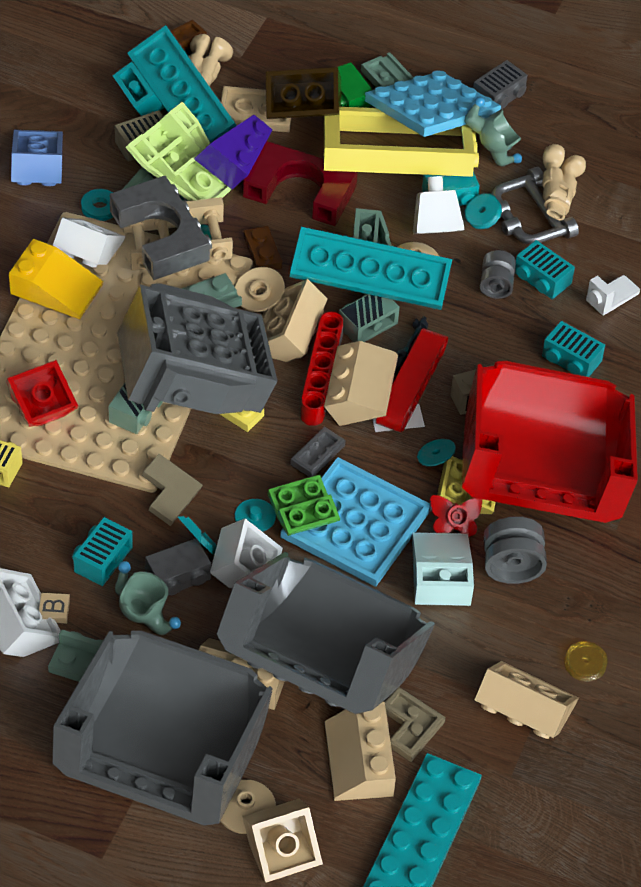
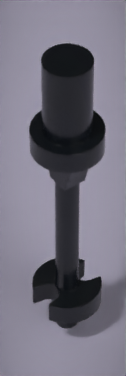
[394,316,429,376]

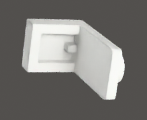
[586,275,640,316]

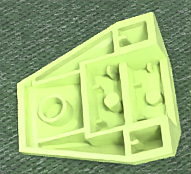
[126,102,232,201]

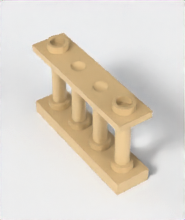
[123,197,233,271]

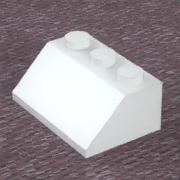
[0,568,61,657]

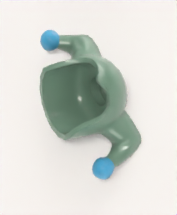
[464,97,522,166]
[115,561,181,635]

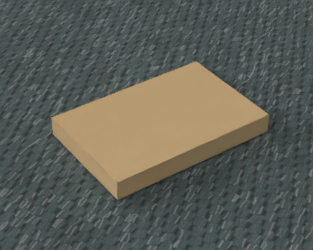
[221,86,291,133]

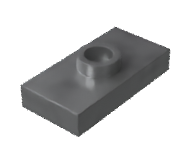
[291,426,346,477]

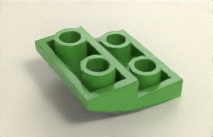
[267,475,340,536]

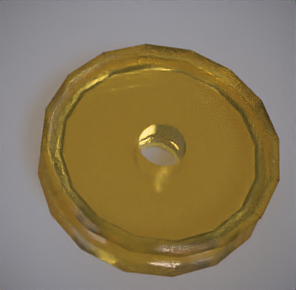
[564,641,608,682]

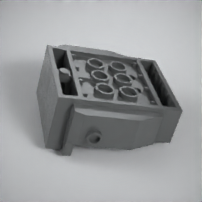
[117,283,277,414]

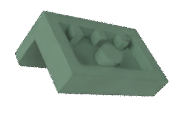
[48,630,104,682]

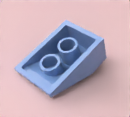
[11,130,63,186]

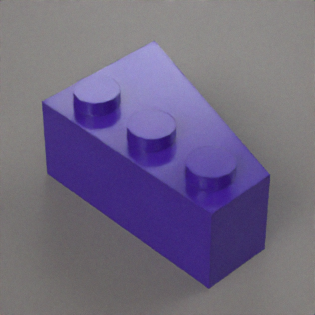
[194,115,273,189]

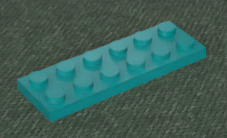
[127,25,237,143]
[290,227,452,310]
[363,753,482,887]

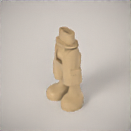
[188,34,233,87]
[542,144,586,221]

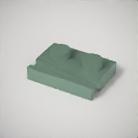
[361,52,414,88]
[182,273,242,308]

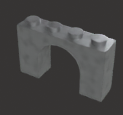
[110,175,212,280]

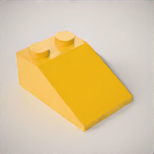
[9,239,103,319]

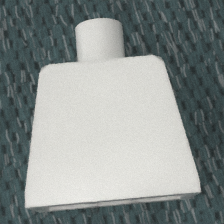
[413,176,464,234]

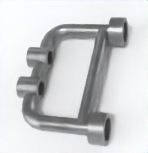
[492,167,579,245]

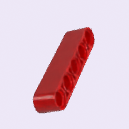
[301,312,343,426]
[376,328,448,433]

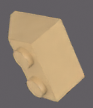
[242,799,323,883]

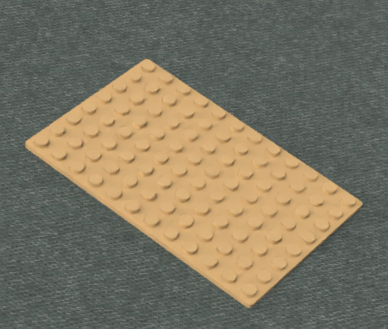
[0,212,253,493]

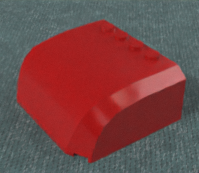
[462,361,638,523]

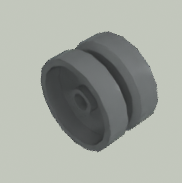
[483,517,547,584]

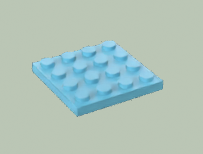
[365,71,501,137]
[281,457,431,587]

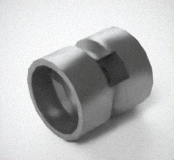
[480,250,516,299]

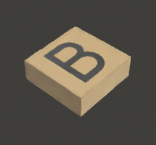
[39,593,70,624]

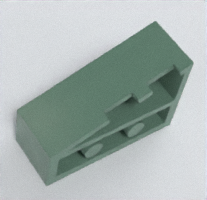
[353,208,394,247]

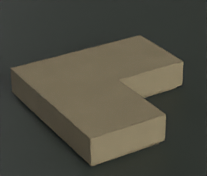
[142,454,203,526]
[385,687,446,762]

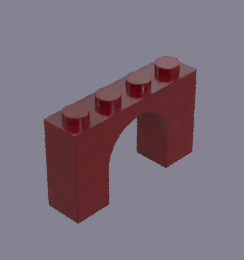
[243,141,358,226]

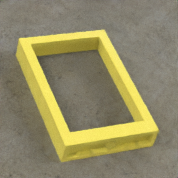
[324,107,479,177]

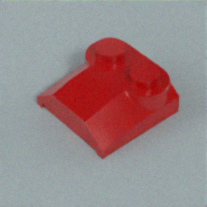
[6,360,78,427]

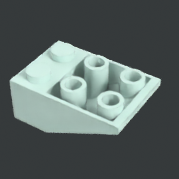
[412,532,474,606]

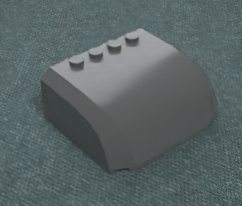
[217,552,435,714]
[53,631,273,826]

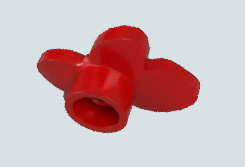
[429,495,482,537]

